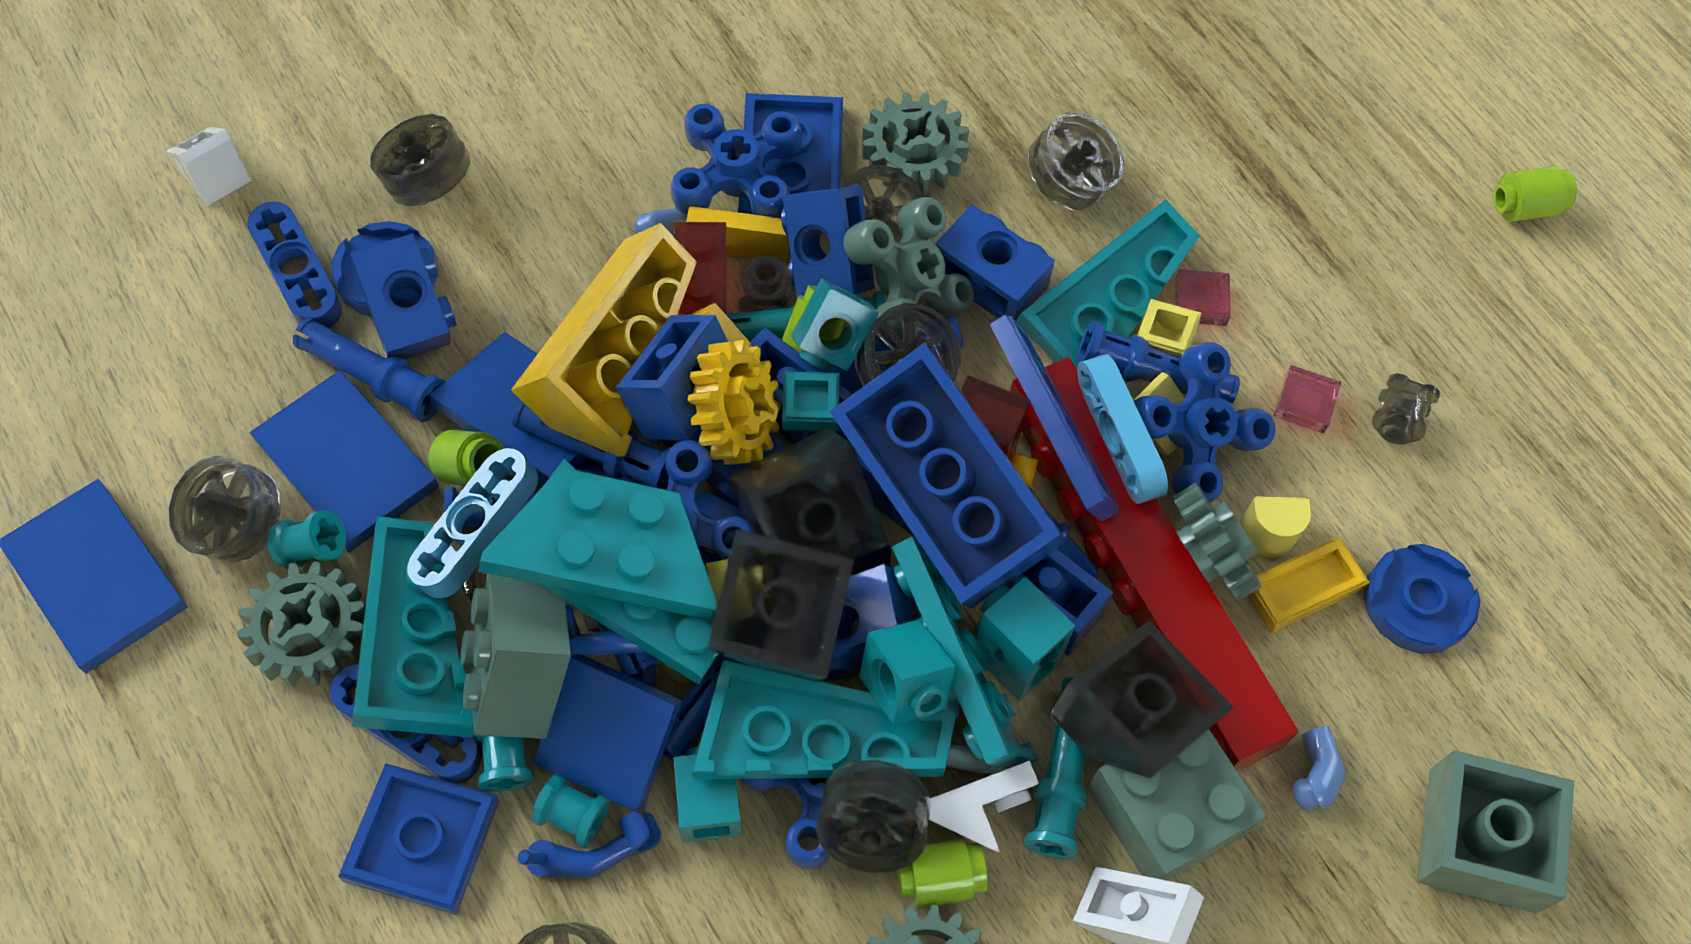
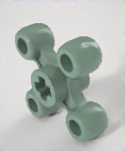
[843,197,974,343]

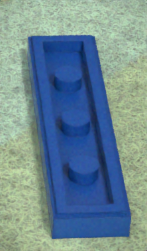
[990,314,1119,522]

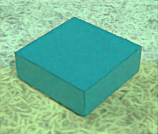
[782,371,840,431]

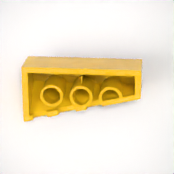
[511,223,697,457]

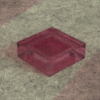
[1175,269,1231,326]
[1273,365,1341,434]

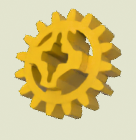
[688,340,781,465]

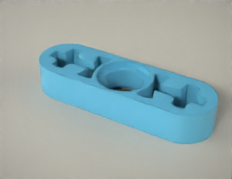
[1077,354,1168,504]
[407,449,538,598]

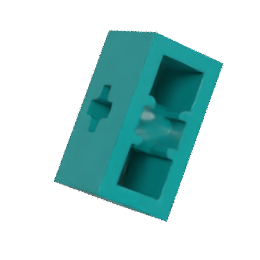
[974,577,1076,701]

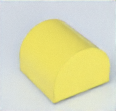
[1137,299,1202,357]
[1241,496,1311,558]

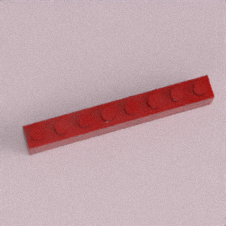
[1005,357,1299,771]

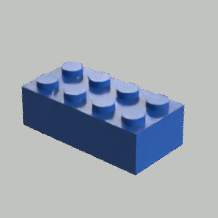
[829,343,1067,608]

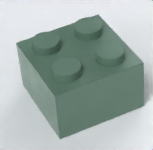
[461,574,571,739]
[1087,714,1266,881]
[1417,750,1574,913]

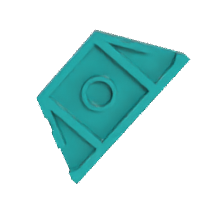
[478,467,717,620]

